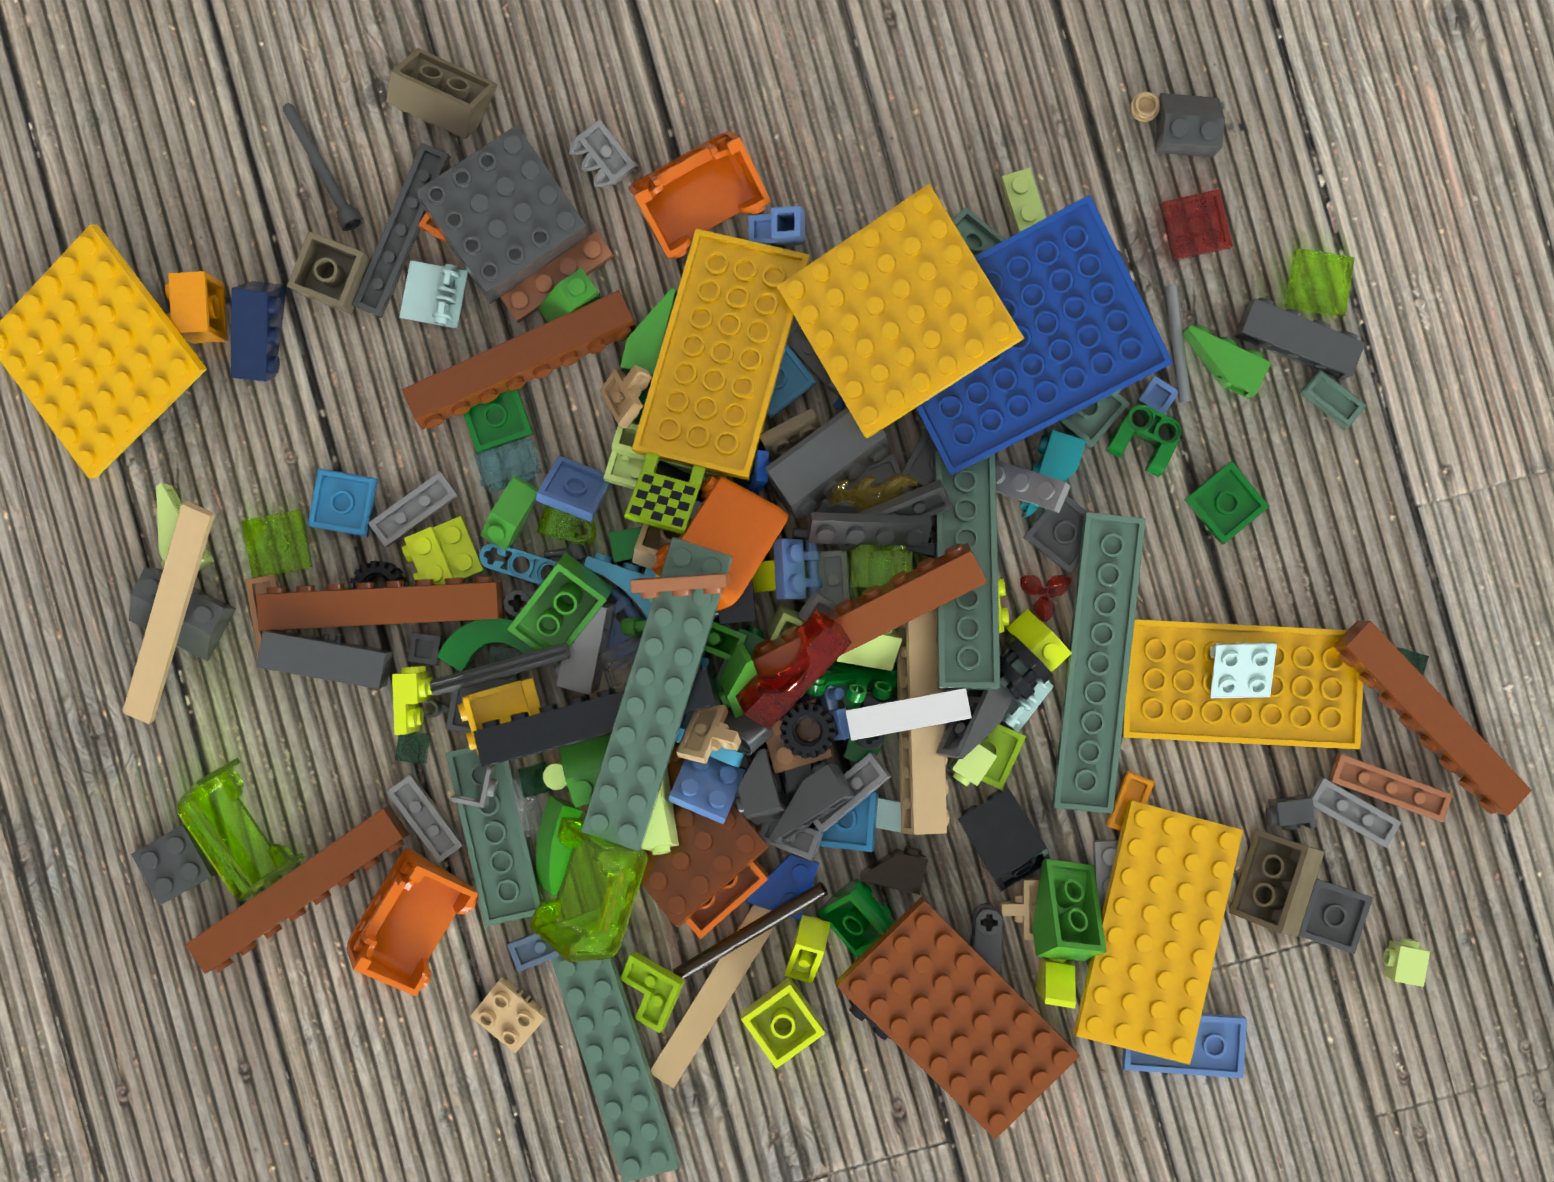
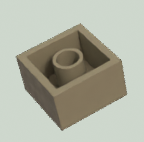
[287,231,371,315]

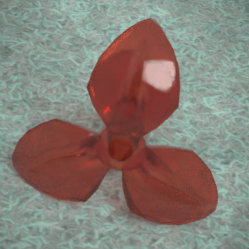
[1020,575,1072,622]

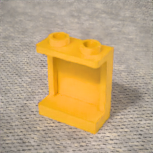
[458,676,541,756]

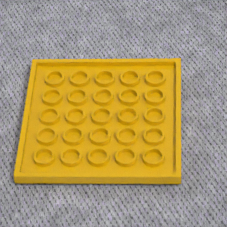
[777,184,1024,438]
[0,224,207,479]

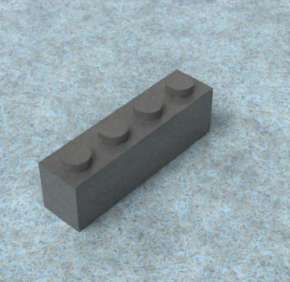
[1234,298,1366,380]

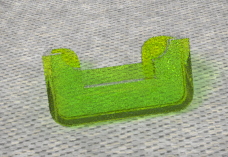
[530,817,648,962]

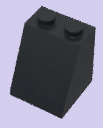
[958,788,1050,892]

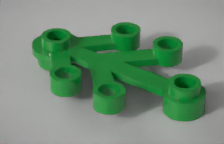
[802,659,897,703]

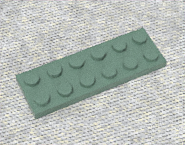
[446,747,544,927]

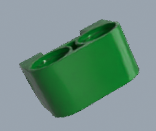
[1105,405,1181,477]

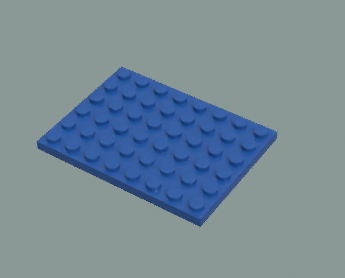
[916,195,1173,475]

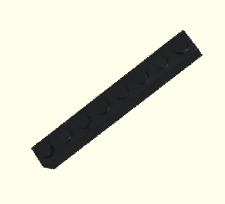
[473,665,721,767]

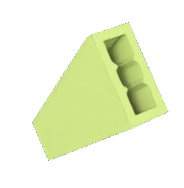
[642,769,679,855]

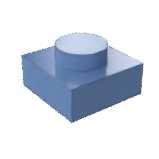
[1136,376,1179,414]

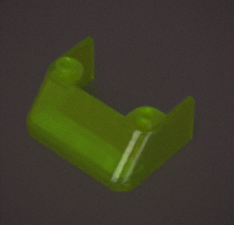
[176,758,305,902]

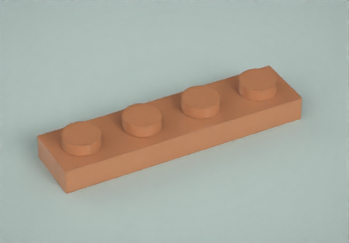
[500,230,614,323]
[1328,753,1453,822]

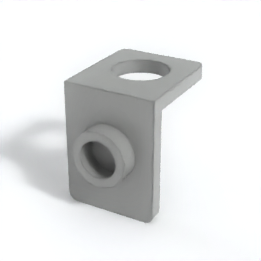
[450,765,498,808]

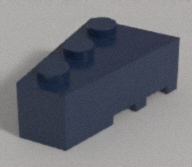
[231,281,287,382]

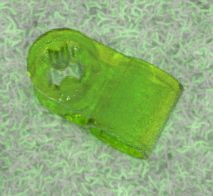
[537,505,597,544]

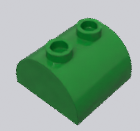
[817,879,896,956]

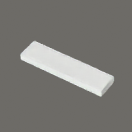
[845,688,972,741]

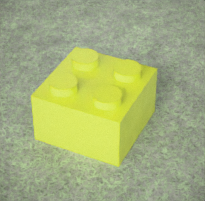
[741,977,825,1069]

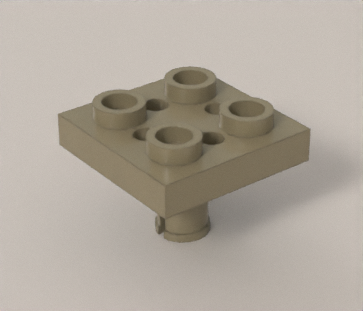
[760,408,821,463]

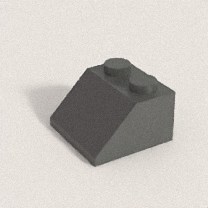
[1155,93,1225,158]
[736,748,789,825]

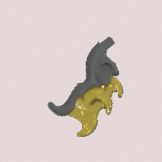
[792,474,918,540]

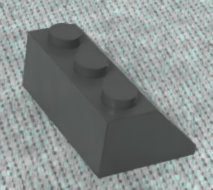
[129,567,236,661]

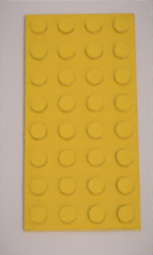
[632,228,810,481]
[1122,619,1363,749]
[1073,800,1243,1065]

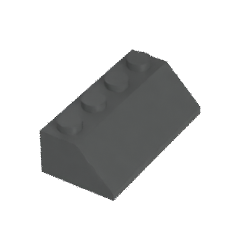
[765,407,890,520]

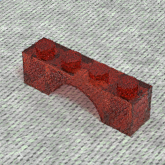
[735,609,852,729]

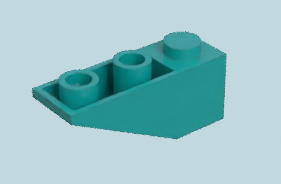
[1019,430,1087,518]

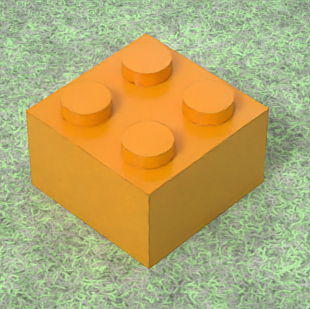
[165,271,228,344]

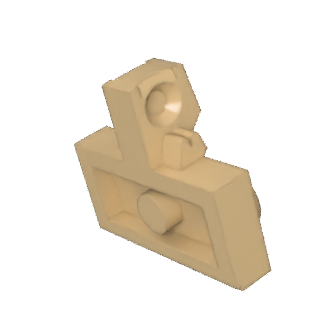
[600,365,652,429]
[676,705,742,764]
[998,878,1040,940]

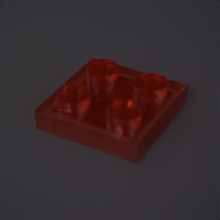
[1160,189,1233,262]

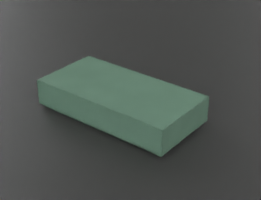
[1300,369,1367,429]

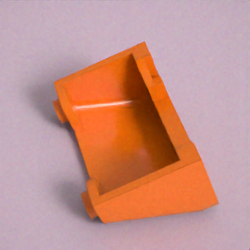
[628,131,771,259]
[651,475,789,611]
[346,848,478,996]

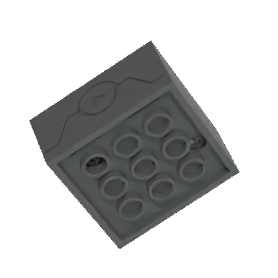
[415,125,587,304]

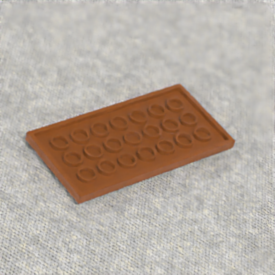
[835,897,1080,1139]

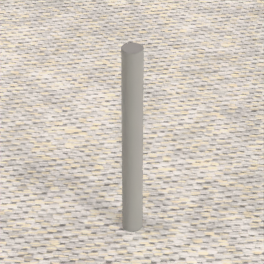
[1165,284,1191,403]

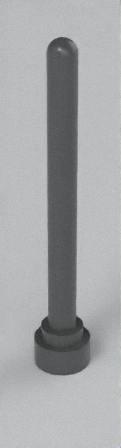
[283,103,364,231]

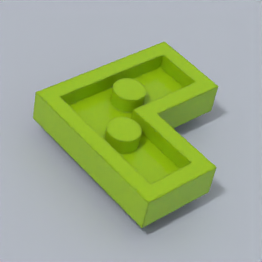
[621,951,685,1033]

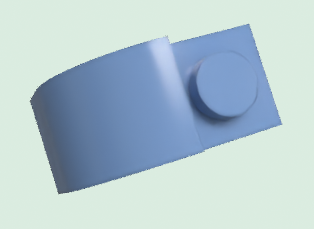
[748,206,805,248]

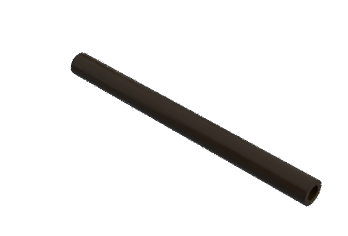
[673,882,828,979]

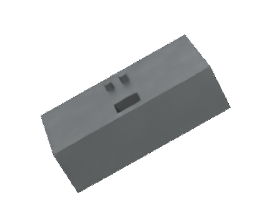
[256,630,393,689]

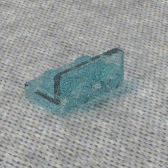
[474,437,542,492]

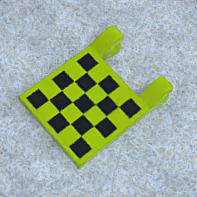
[624,452,706,535]

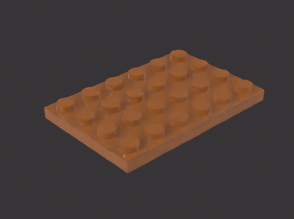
[567,742,769,927]

